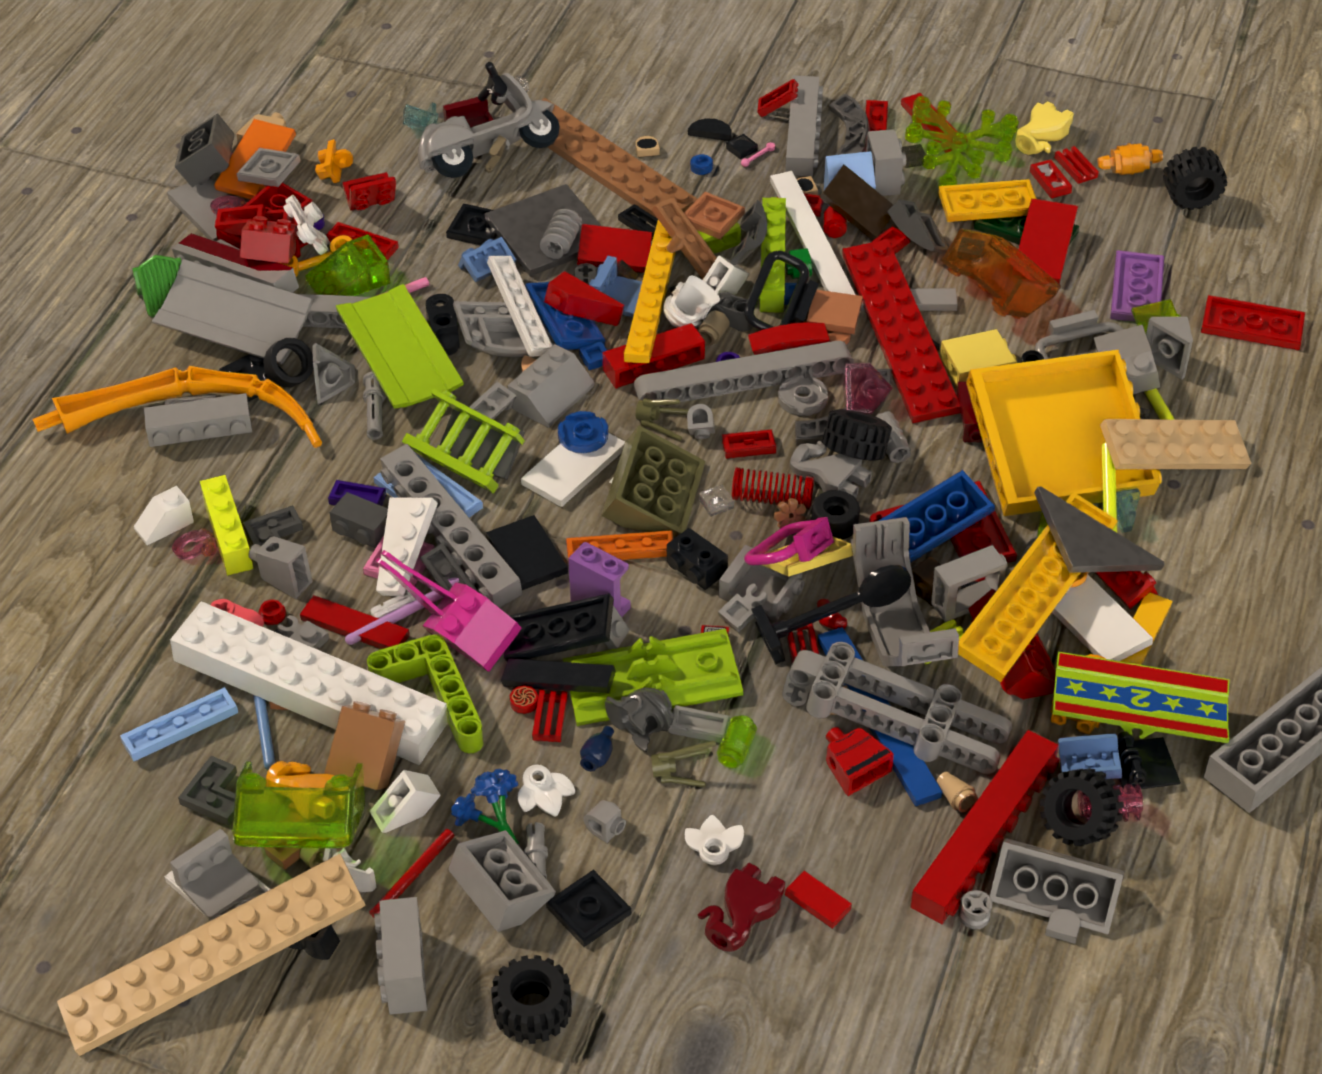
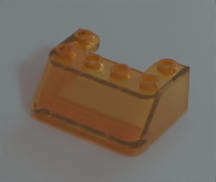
[941,228,1061,319]

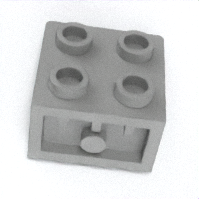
[170,829,260,920]

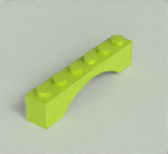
[760,197,786,313]

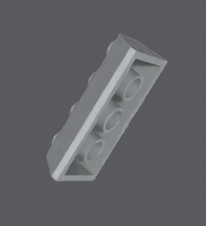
[990,838,1125,934]

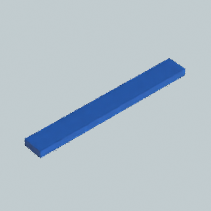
[817,627,942,807]

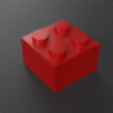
[240,216,298,264]

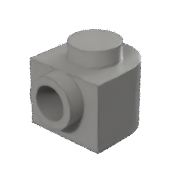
[687,404,715,439]
[584,800,626,843]

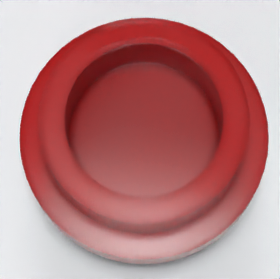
[258,599,286,625]

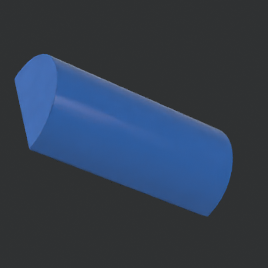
[879,470,995,563]

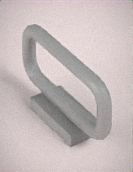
[1035,310,1124,359]

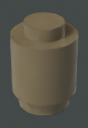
[697,311,730,346]

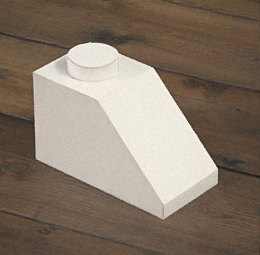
[703,255,749,300]
[134,486,194,545]
[369,770,441,833]

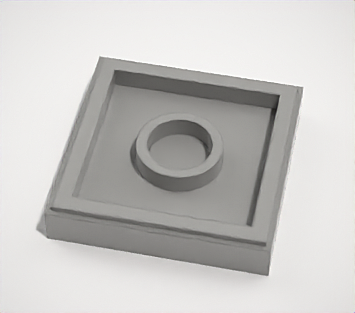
[237,148,300,187]

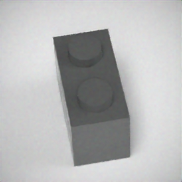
[329,492,388,548]

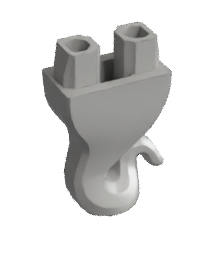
[790,441,872,498]

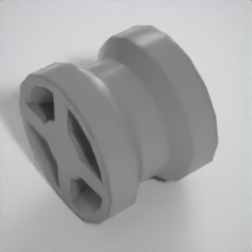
[960,890,992,929]

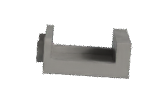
[719,545,805,622]

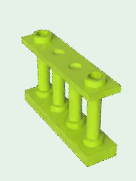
[402,389,525,494]

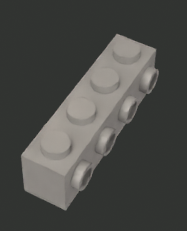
[144,393,252,447]

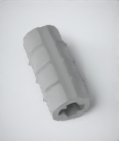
[876,411,911,463]

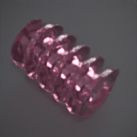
[1077,784,1143,823]

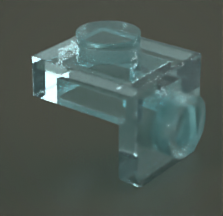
[403,102,439,131]
[1116,488,1141,533]

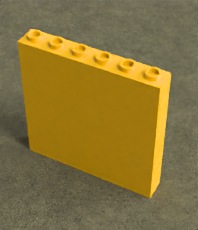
[966,350,1162,516]

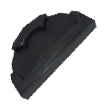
[688,118,732,141]

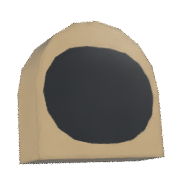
[636,136,660,157]
[796,176,818,195]

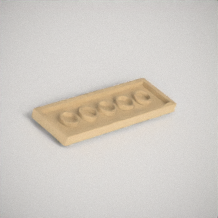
[1100,419,1251,469]

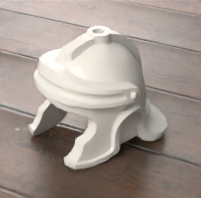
[663,275,720,328]

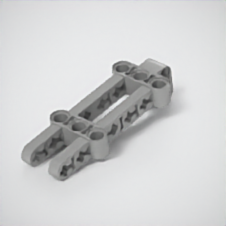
[782,642,1012,774]

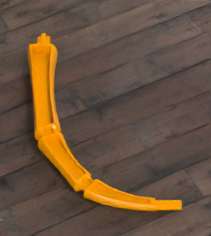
[32,366,322,448]

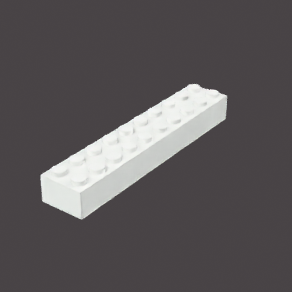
[170,601,447,765]

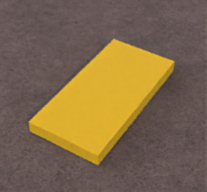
[938,179,1036,222]

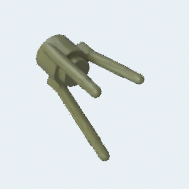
[635,399,689,441]
[651,741,716,787]

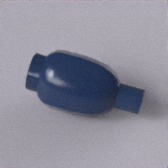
[580,726,614,772]

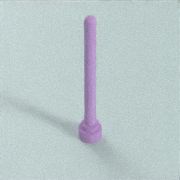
[345,578,459,645]

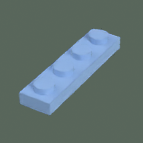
[120,687,238,762]

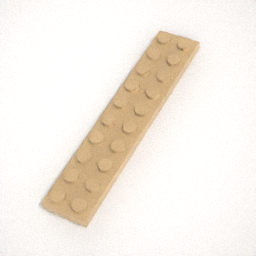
[57,854,366,1056]

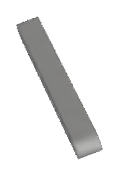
[634,341,854,406]

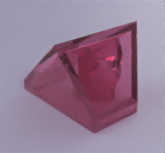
[843,363,893,414]

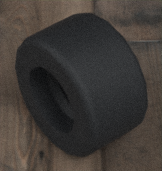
[811,490,860,540]

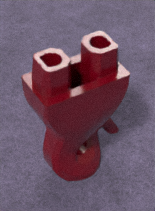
[698,863,785,952]

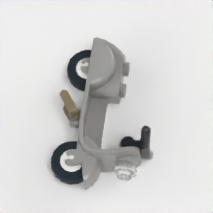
[418,62,560,178]

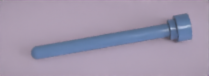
[253,695,275,770]

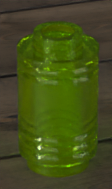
[717,715,757,768]

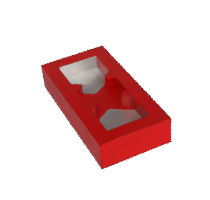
[1030,159,1073,199]

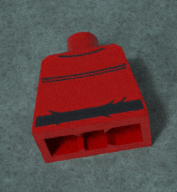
[826,727,894,796]

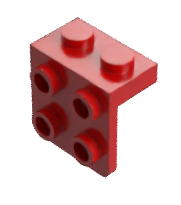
[342,172,396,210]

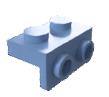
[1058,734,1122,779]

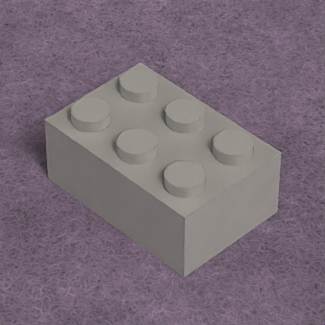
[374,897,427,1015]

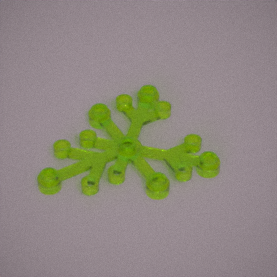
[905,96,1019,189]

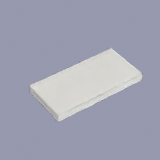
[521,433,625,507]
[1052,574,1153,661]

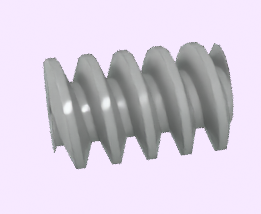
[540,209,582,260]

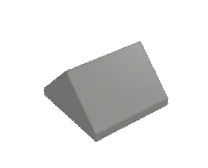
[1146,317,1193,379]

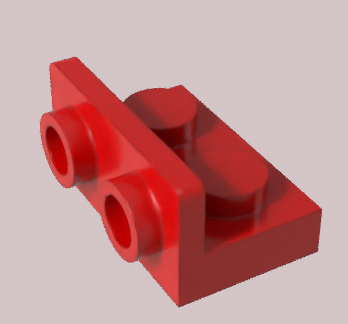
[1095,571,1158,609]

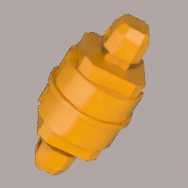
[1097,143,1163,175]

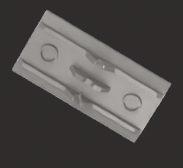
[152,259,313,365]

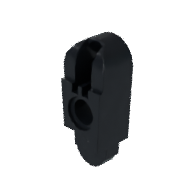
[425,294,460,356]

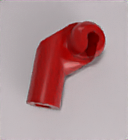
[817,599,848,630]

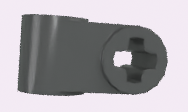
[708,292,753,331]

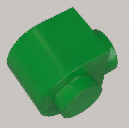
[785,248,812,279]

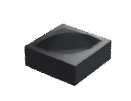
[726,134,758,159]

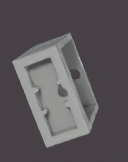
[932,545,1008,622]

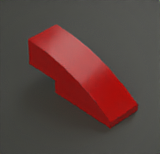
[215,204,295,236]
[748,322,831,355]

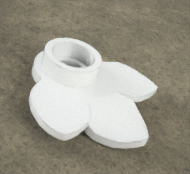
[518,765,575,817]
[685,815,744,865]

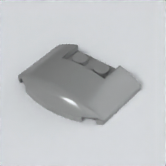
[453,301,555,358]

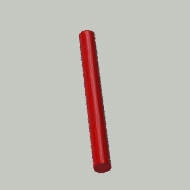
[369,829,455,918]

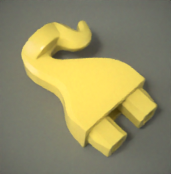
[1015,101,1074,155]

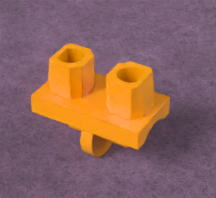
[315,139,354,183]

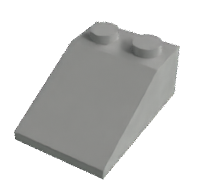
[1094,325,1160,394]

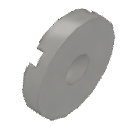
[778,376,828,416]

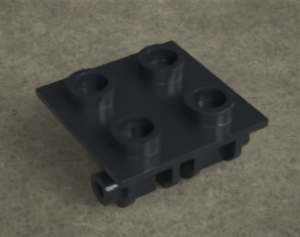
[1118,732,1181,792]

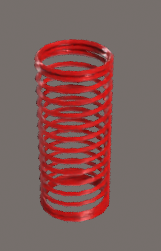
[732,467,814,509]

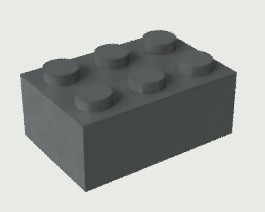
[175,113,235,187]

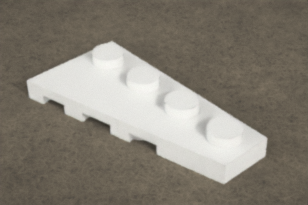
[376,497,438,596]

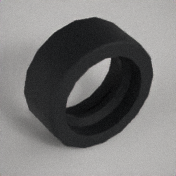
[263,338,314,387]

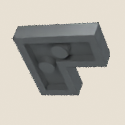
[243,505,303,546]
[178,756,245,825]

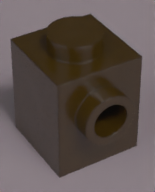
[912,556,941,606]

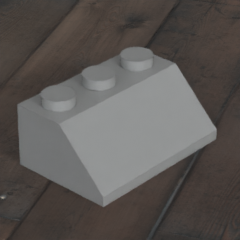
[508,344,595,428]
[448,830,556,932]

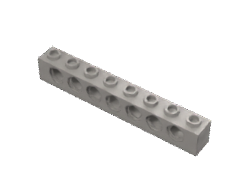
[380,444,523,608]

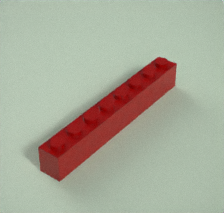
[910,730,1060,925]

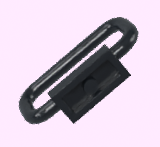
[744,251,819,331]

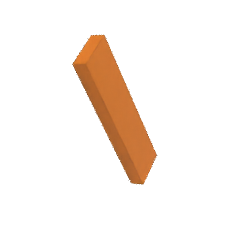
[566,530,673,564]

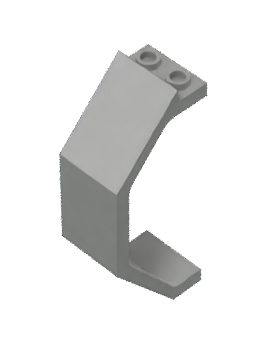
[850,517,959,667]

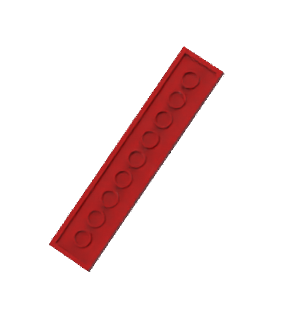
[842,239,961,424]

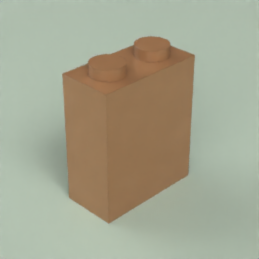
[325,701,405,790]

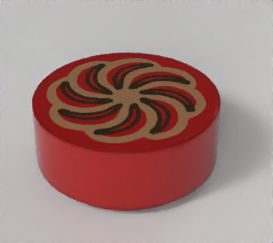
[510,686,538,714]

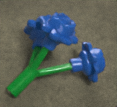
[451,769,520,845]

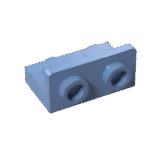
[458,237,517,283]

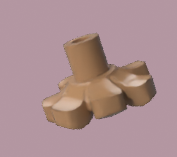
[774,498,807,528]

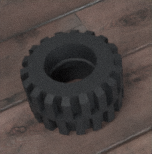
[1163,147,1227,210]
[822,409,892,461]
[1040,768,1124,846]
[491,955,572,1044]

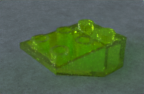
[305,235,391,296]

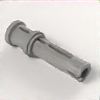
[363,372,385,439]

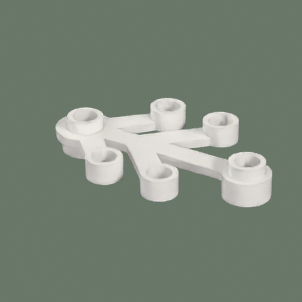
[283,195,330,255]

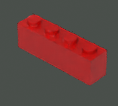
[602,323,705,389]

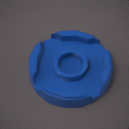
[558,411,609,453]

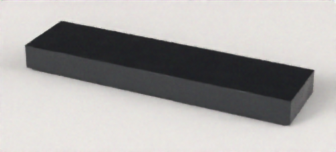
[501,659,616,694]

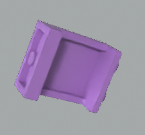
[568,542,631,617]

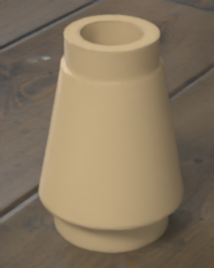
[936,772,977,812]

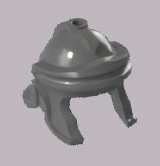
[605,688,674,752]

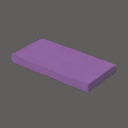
[1110,250,1164,323]

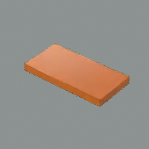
[214,119,296,199]

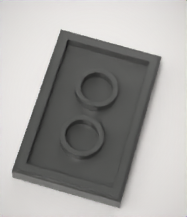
[440,410,525,480]

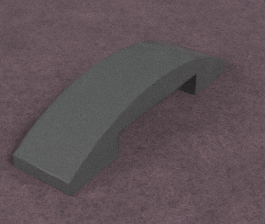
[730,200,767,265]

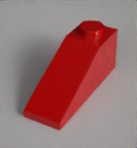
[544,271,625,326]

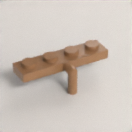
[652,198,717,280]

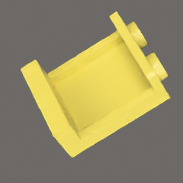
[940,329,1017,389]

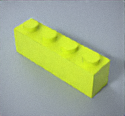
[200,475,253,576]

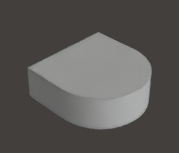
[1045,909,1080,944]

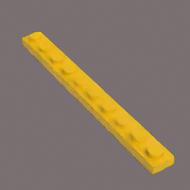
[624,220,676,363]

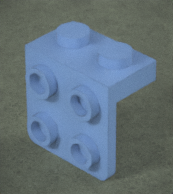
[589,256,642,317]

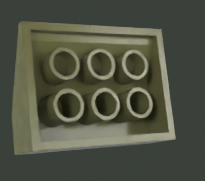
[601,425,705,537]

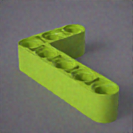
[367,634,484,754]

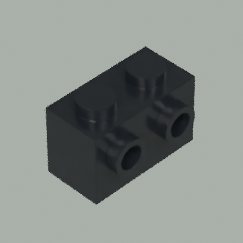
[667,528,728,590]

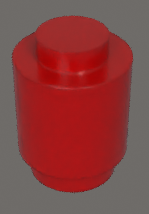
[823,206,847,238]

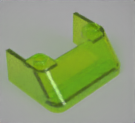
[232,762,365,848]

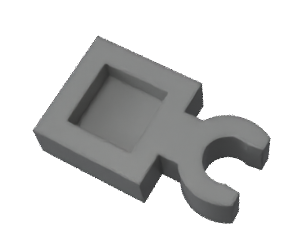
[718,583,768,633]
[278,615,329,650]

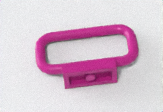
[744,517,834,566]

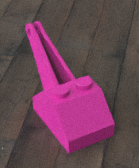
[375,550,522,672]

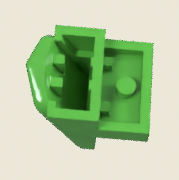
[132,255,182,317]

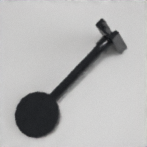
[751,565,911,665]

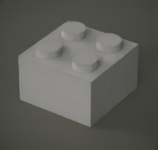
[866,129,906,196]

